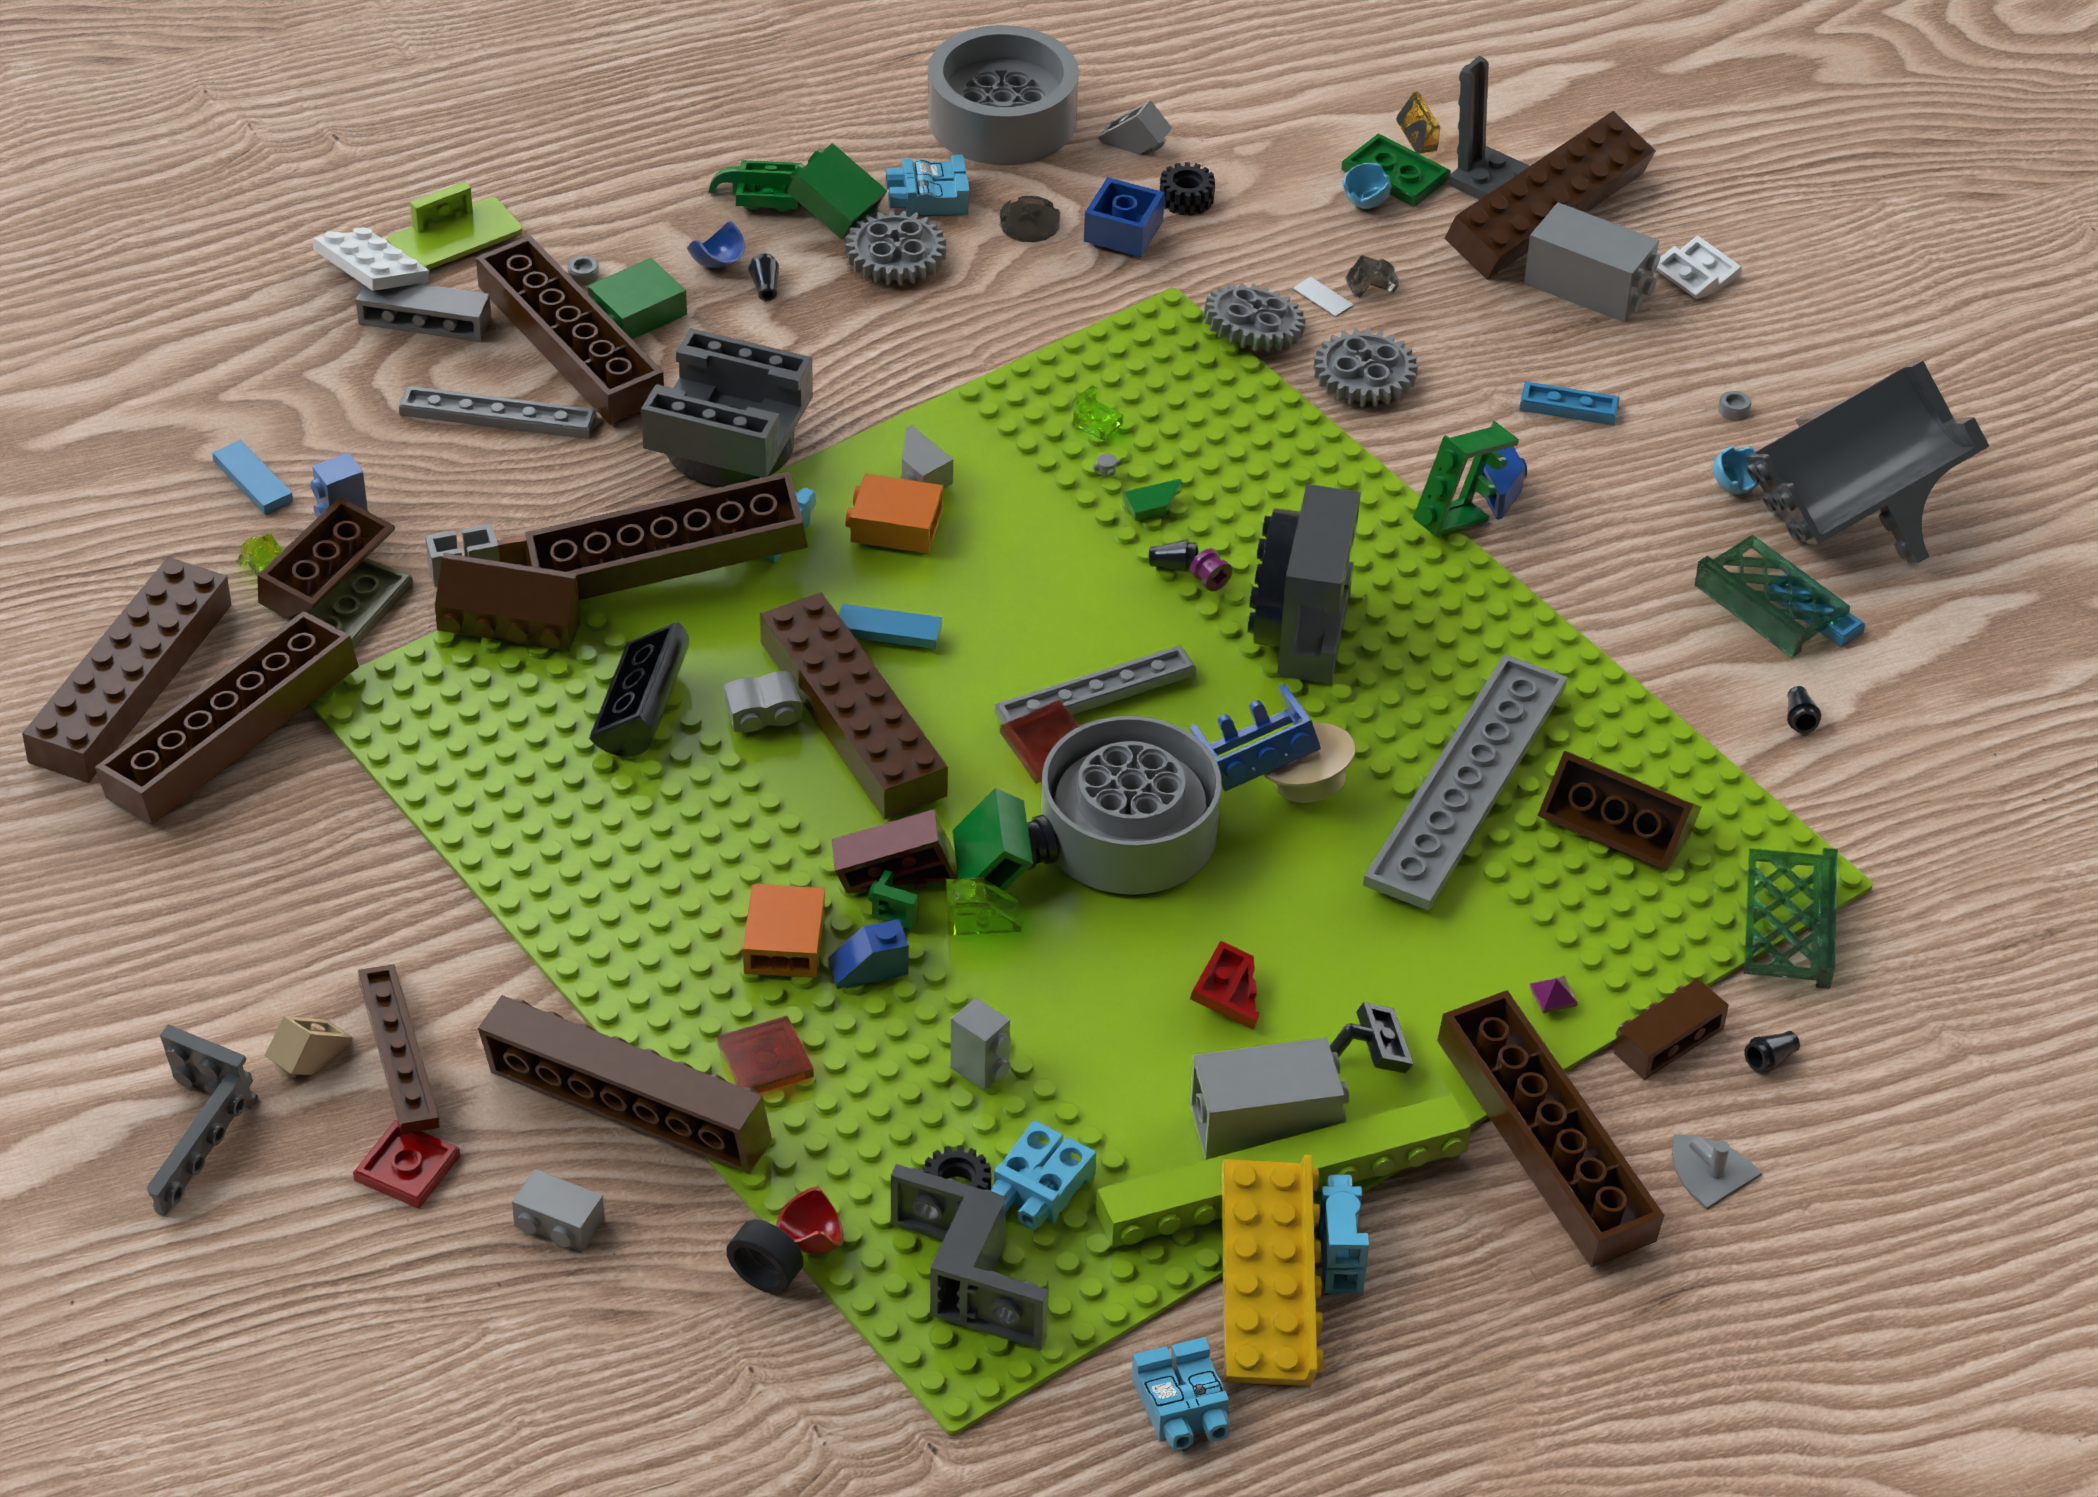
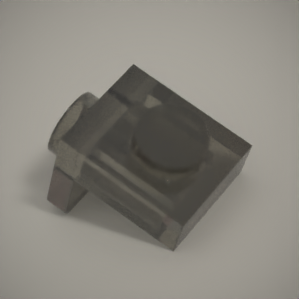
[1345,255,1401,298]

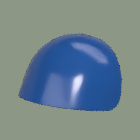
[687,222,745,269]

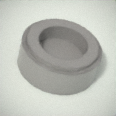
[568,256,599,284]
[1718,391,1752,420]

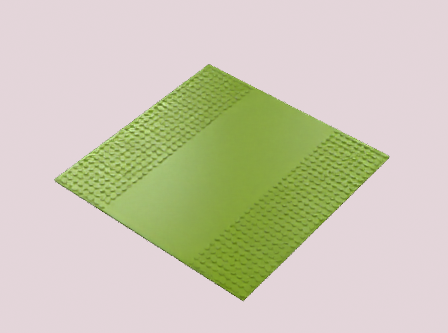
[308,288,1873,1436]

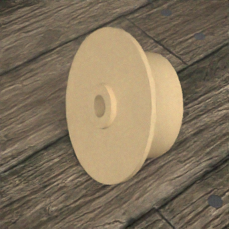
[1264,723,1356,803]

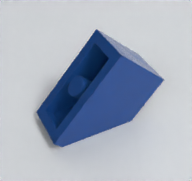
[1482,446,1527,519]
[828,919,909,989]

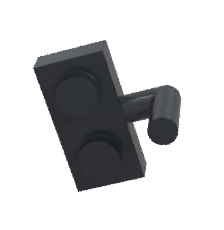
[1330,1002,1413,1074]

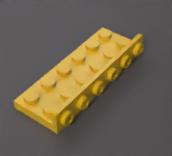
[1222,1155,1323,1387]

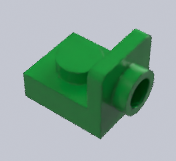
[868,870,918,930]

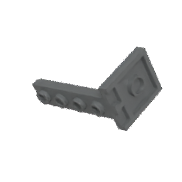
[1449,56,1529,199]
[147,1024,258,1217]

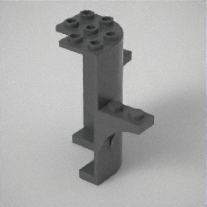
[1745,360,1989,563]

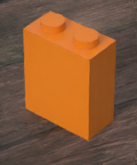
[845,473,943,554]
[743,884,825,978]

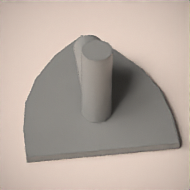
[1672,1134,1762,1210]

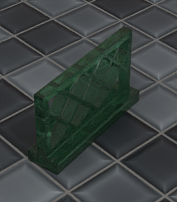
[1695,534,1850,658]
[1744,848,1838,989]

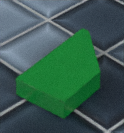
[1123,479,1182,521]

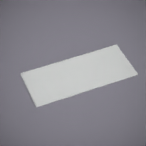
[1293,277,1354,316]

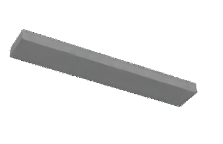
[399,386,597,439]
[994,645,1196,735]

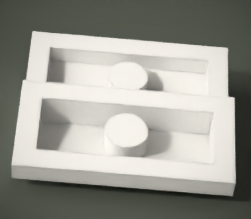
[1656,235,1742,299]

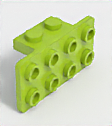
[387,181,522,270]

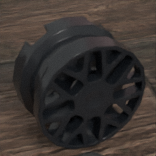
[1027,815,1058,870]

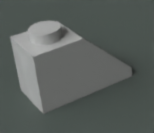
[1097,100,1172,155]
[901,425,954,489]

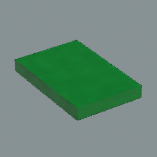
[1341,133,1451,207]

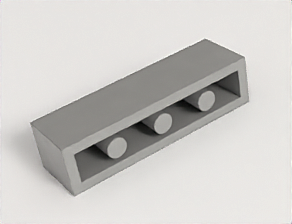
[356,284,492,342]

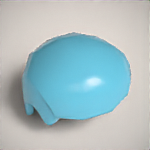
[1343,163,1392,209]
[1713,446,1760,495]

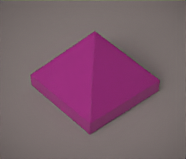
[1530,976,1578,1014]

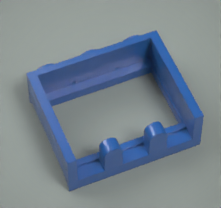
[1189,684,1321,792]

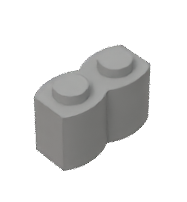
[724,671,802,732]

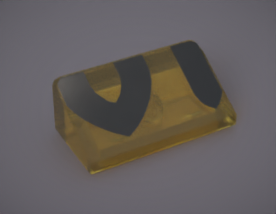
[1396,91,1440,154]

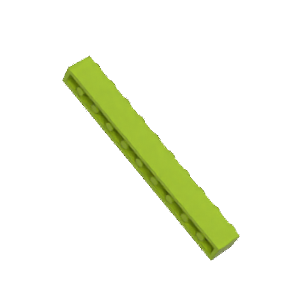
[1096,1094,1471,1248]

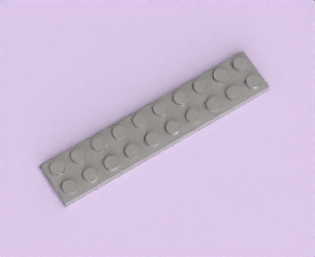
[1363,654,1568,911]

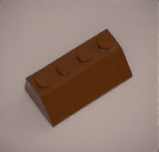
[257,497,395,618]
[435,553,580,651]
[1537,751,1702,870]

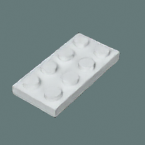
[313,228,429,291]

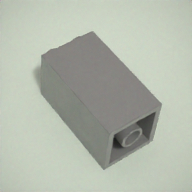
[1524,202,1660,322]
[1190,1038,1349,1160]

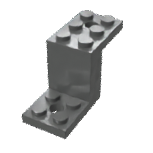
[891,1164,1048,1350]

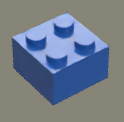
[1084,177,1165,257]

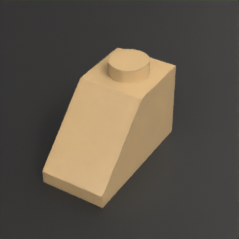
[264,1016,353,1078]

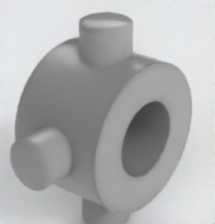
[1093,454,1121,477]

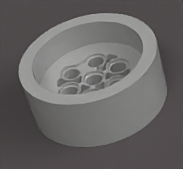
[928,25,1079,165]
[1041,716,1221,894]

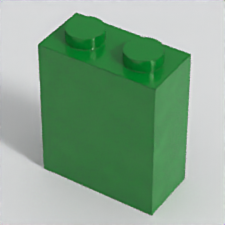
[787,143,888,239]
[588,258,687,339]
[952,788,1033,906]

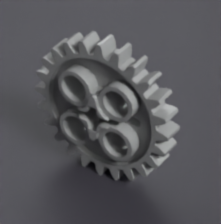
[846,210,946,285]
[1203,283,1306,352]
[1313,328,1418,407]

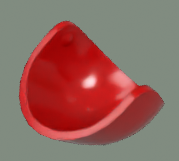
[776,1187,844,1254]

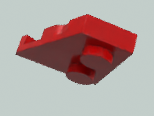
[1190,940,1259,1030]

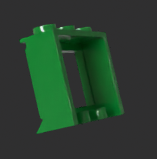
[1413,420,1519,536]

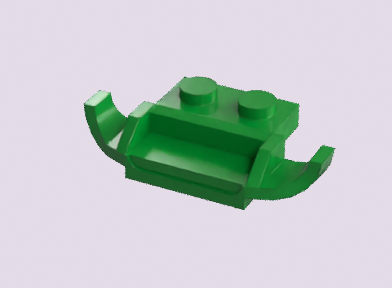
[708,160,802,212]

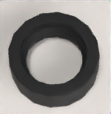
[726,1219,804,1294]

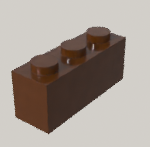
[1614,978,1729,1080]

